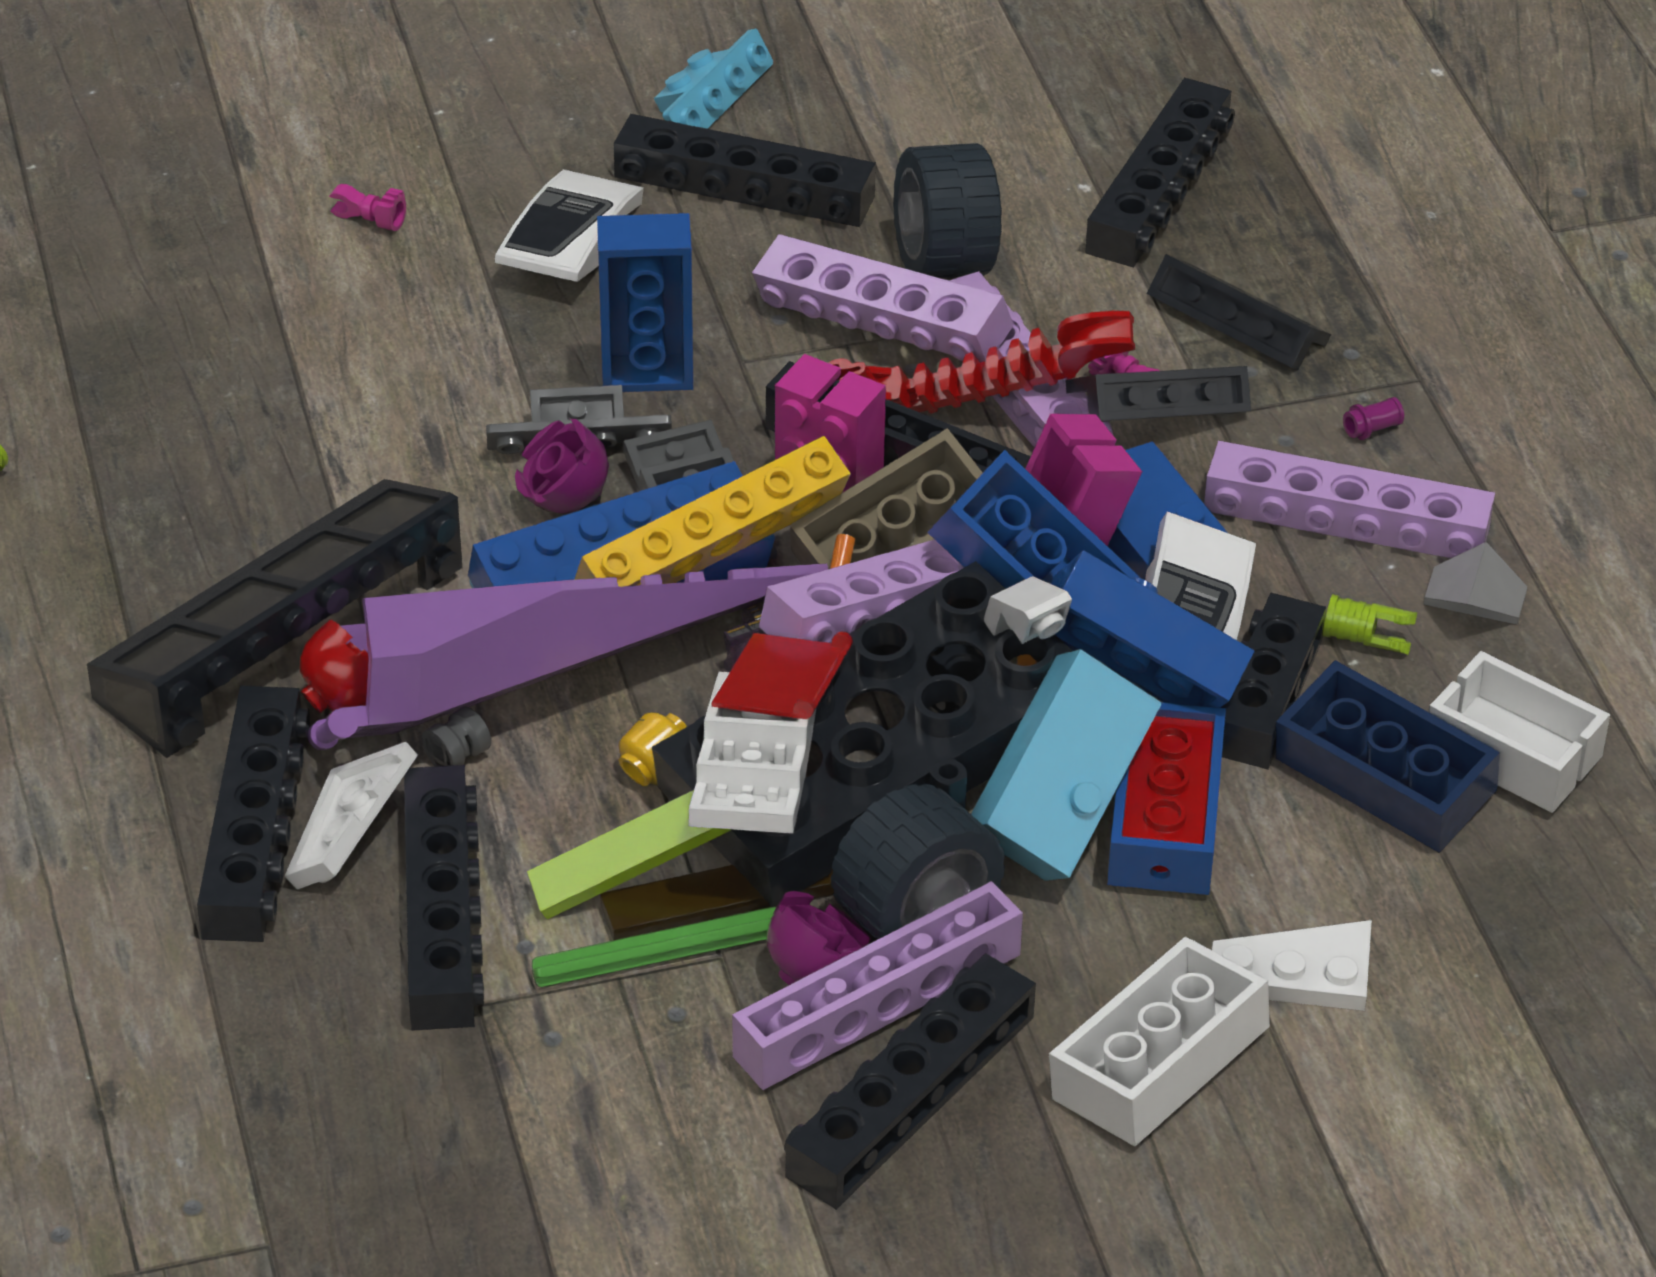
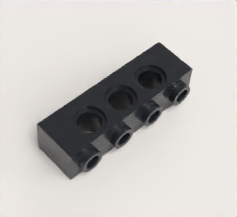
[1220,592,1326,770]

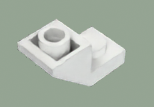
[984,576,1072,644]

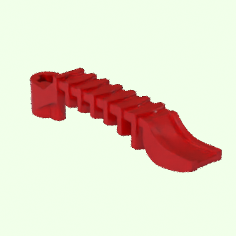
[828,311,1135,414]

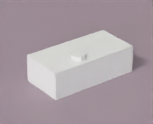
[1049,937,1270,1146]

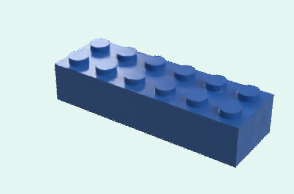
[468,461,775,588]

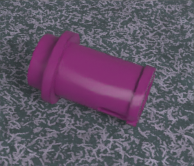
[1343,397,1405,440]

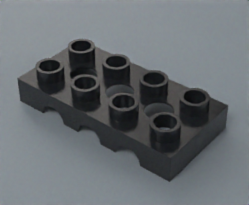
[652,561,1073,907]

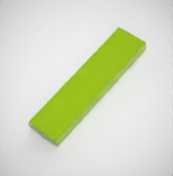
[527,790,731,920]

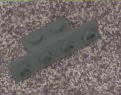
[486,385,672,454]

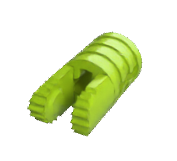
[1323,594,1417,655]

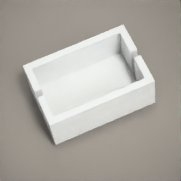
[1429,651,1610,813]

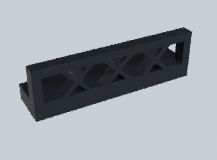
[1146,254,1331,370]
[1065,366,1251,422]

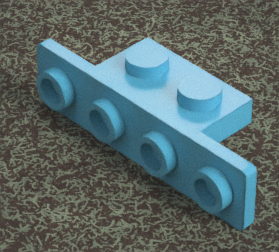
[654,28,773,129]

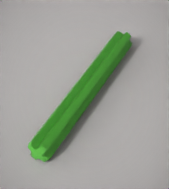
[532,906,776,988]

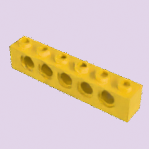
[574,436,851,587]

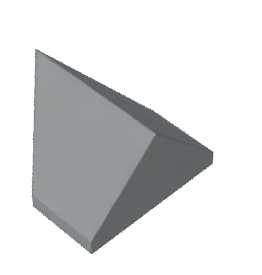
[1424,542,1527,625]

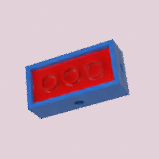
[1107,702,1226,895]

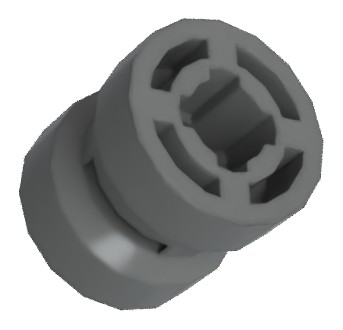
[422,706,491,767]

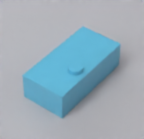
[971,649,1162,881]

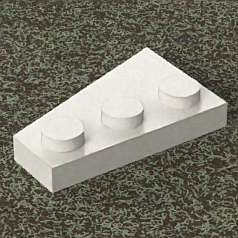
[285,742,418,889]
[1212,920,1372,1011]

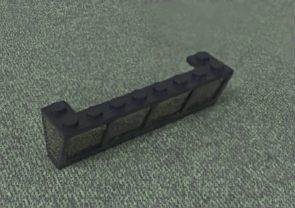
[87,479,462,758]

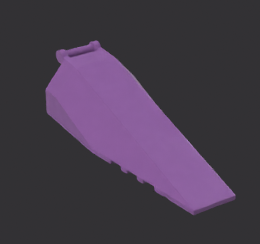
[308,564,828,750]

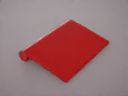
[712,631,853,719]

